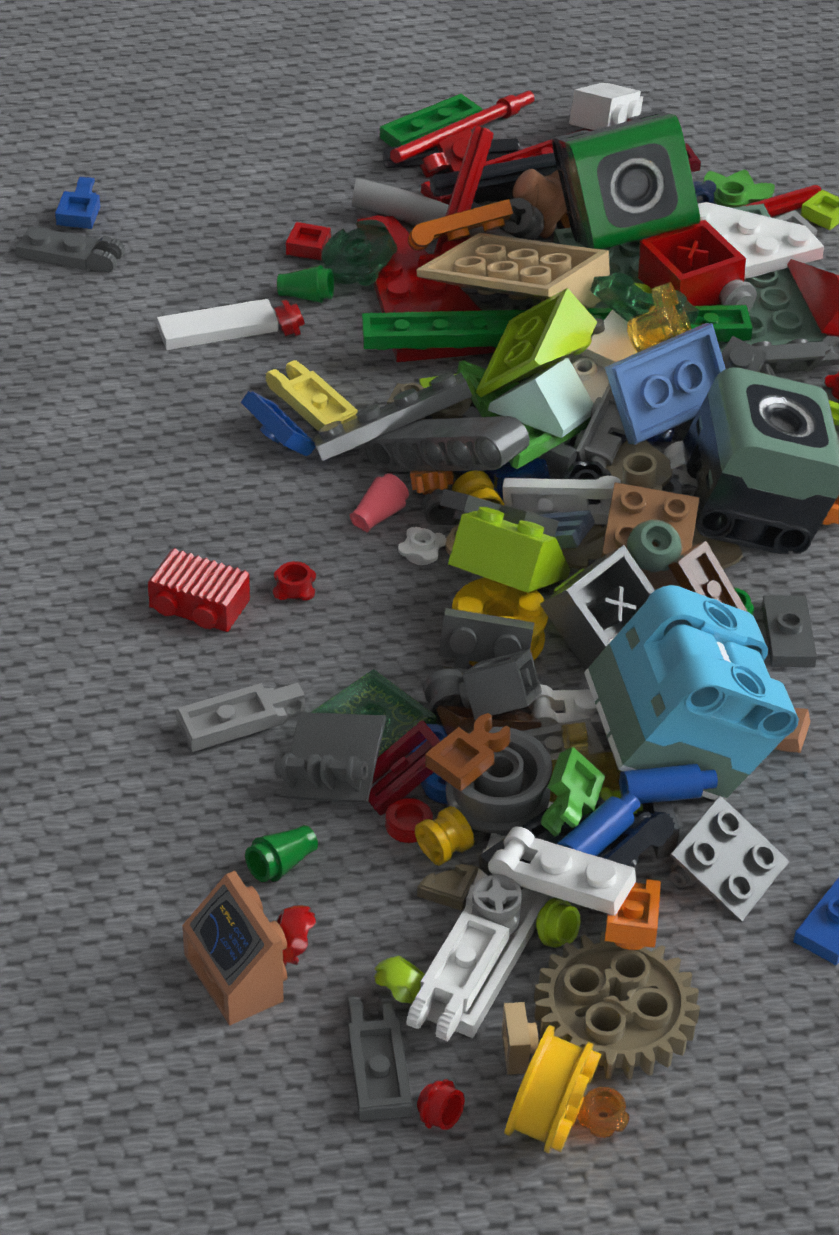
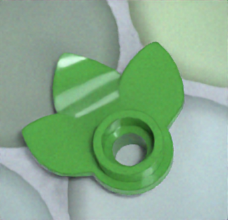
[703,169,775,208]

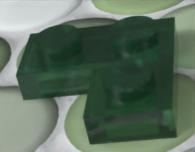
[590,273,700,330]

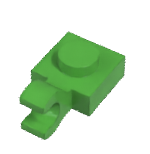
[541,747,605,836]

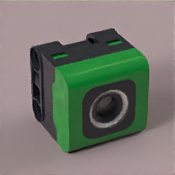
[552,110,700,250]

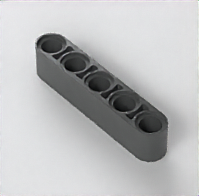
[365,416,530,472]

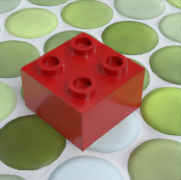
[638,220,746,307]

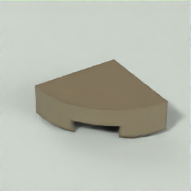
[417,864,479,911]

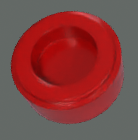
[385,798,433,843]

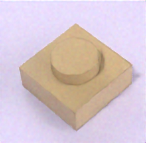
[502,1002,538,1075]

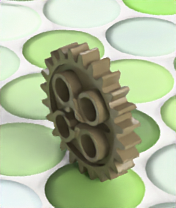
[534,932,700,1080]

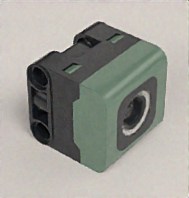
[682,367,839,554]

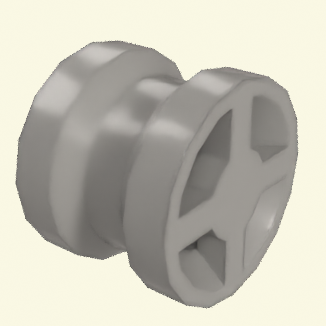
[471,874,522,935]

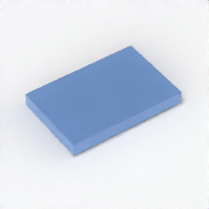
[605,323,726,445]

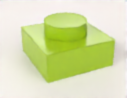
[800,189,839,230]

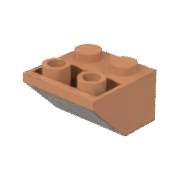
[182,871,288,1026]

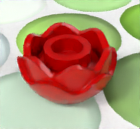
[276,905,316,966]

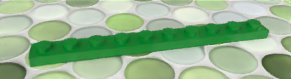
[362,305,753,350]

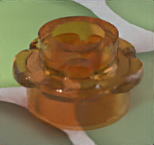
[577,1087,629,1138]

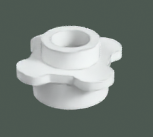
[398,527,446,565]

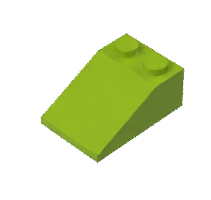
[476,288,597,397]
[448,507,570,593]

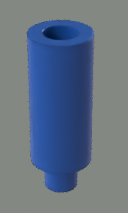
[619,764,718,804]
[557,792,640,856]

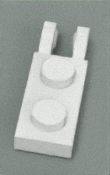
[406,911,510,1041]

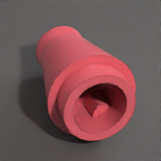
[350,473,409,532]

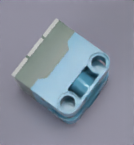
[584,585,799,800]

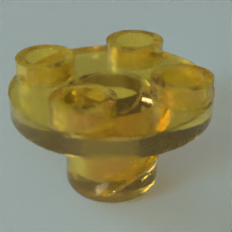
[627,282,692,353]

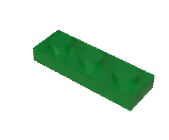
[380,94,482,147]

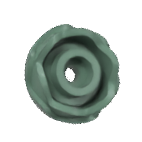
[627,520,682,572]

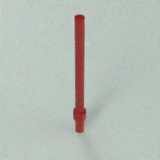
[390,91,535,163]

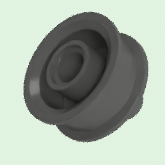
[446,727,552,836]

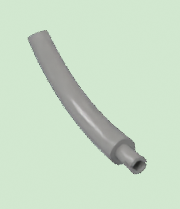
[352,178,516,238]

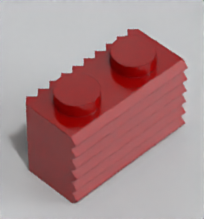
[148,548,250,632]

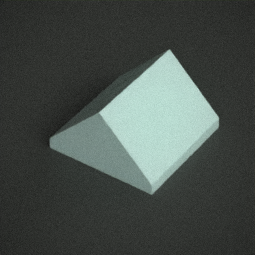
[488,357,594,438]

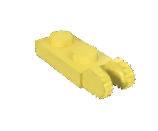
[265,360,358,431]

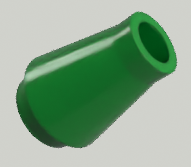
[277,265,334,303]
[245,825,318,882]

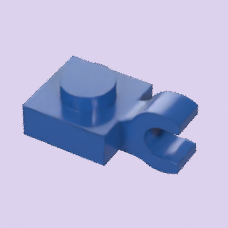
[55,176,100,229]

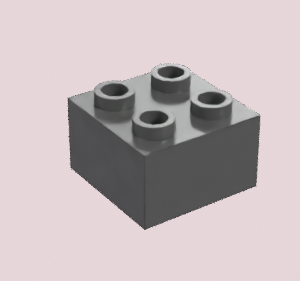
[540,545,655,670]

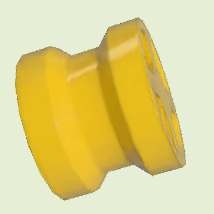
[415,806,474,866]

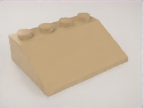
[416,233,611,308]

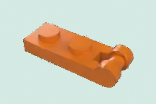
[408,199,513,251]
[604,879,661,950]

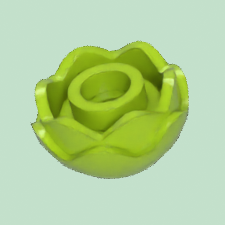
[374,956,425,1005]

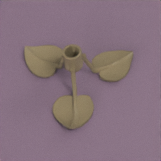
[561,440,743,569]

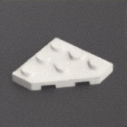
[698,202,824,279]

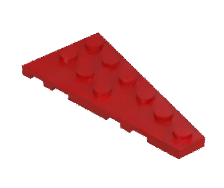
[357,215,496,362]

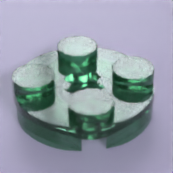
[322,219,397,286]

